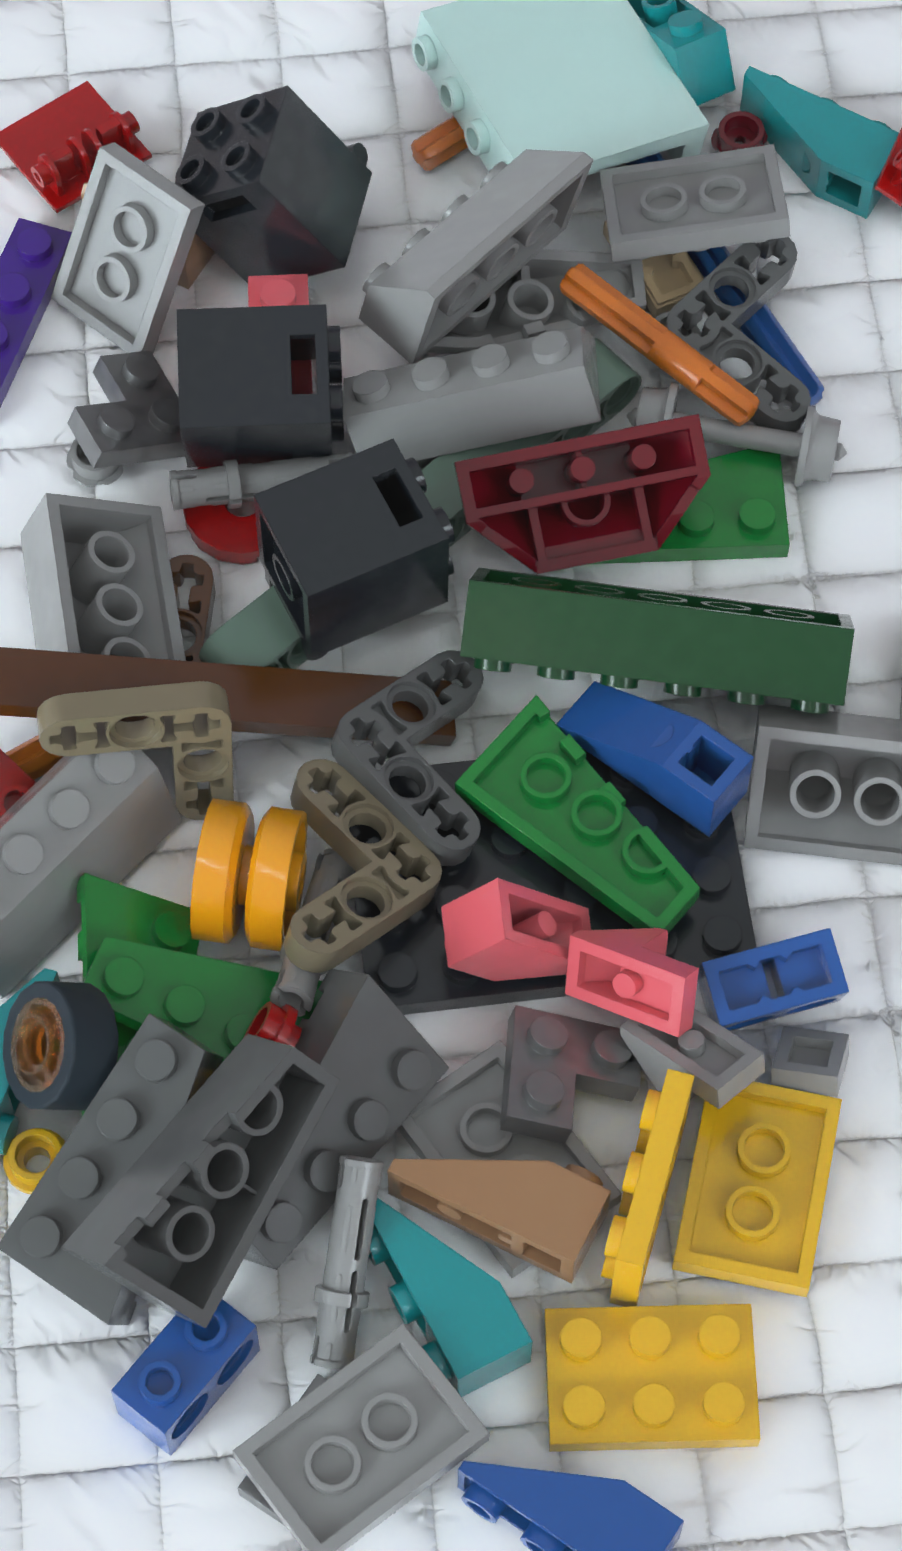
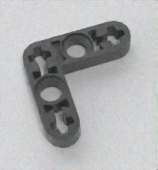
[665,237,811,432]
[330,650,484,866]

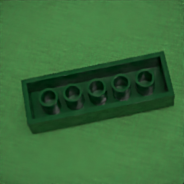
[460,567,855,714]

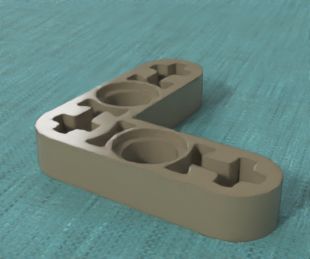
[37,681,234,820]
[284,759,442,973]

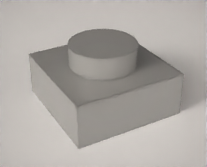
[771,1026,849,1097]

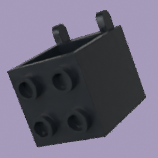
[175,85,372,283]
[176,304,344,468]
[254,438,455,661]

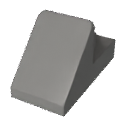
[620,1008,765,1109]

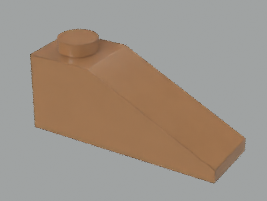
[387,1159,611,1284]

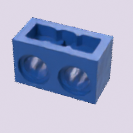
[697,928,849,1031]
[111,1299,260,1456]

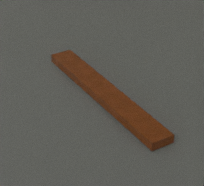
[0,647,456,746]

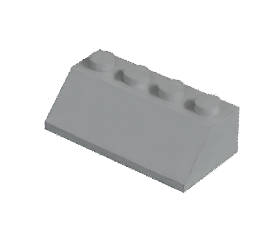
[359,149,593,363]
[343,326,601,461]
[20,493,186,661]
[744,704,902,865]
[0,750,182,999]

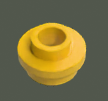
[3,1128,66,1195]

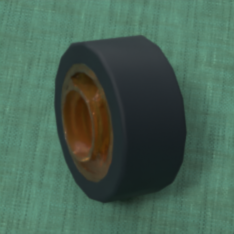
[3,981,119,1111]

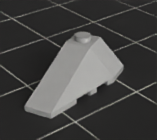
[427,249,647,354]

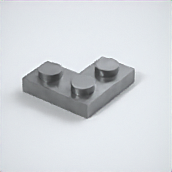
[67,350,185,469]
[500,1005,641,1144]

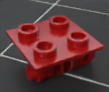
[0,81,152,213]

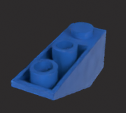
[556,681,754,837]
[457,1461,684,1551]

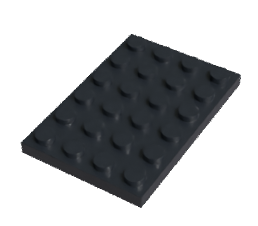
[349,748,757,1015]

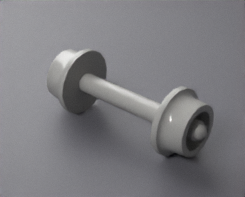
[626,382,848,487]

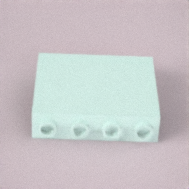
[412,0,709,175]

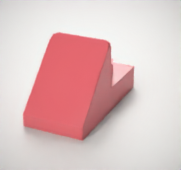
[565,928,699,1037]

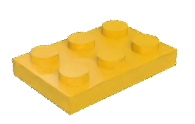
[601,1069,694,1307]
[672,1081,842,1297]
[544,1304,761,1452]

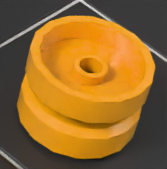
[190,798,308,952]

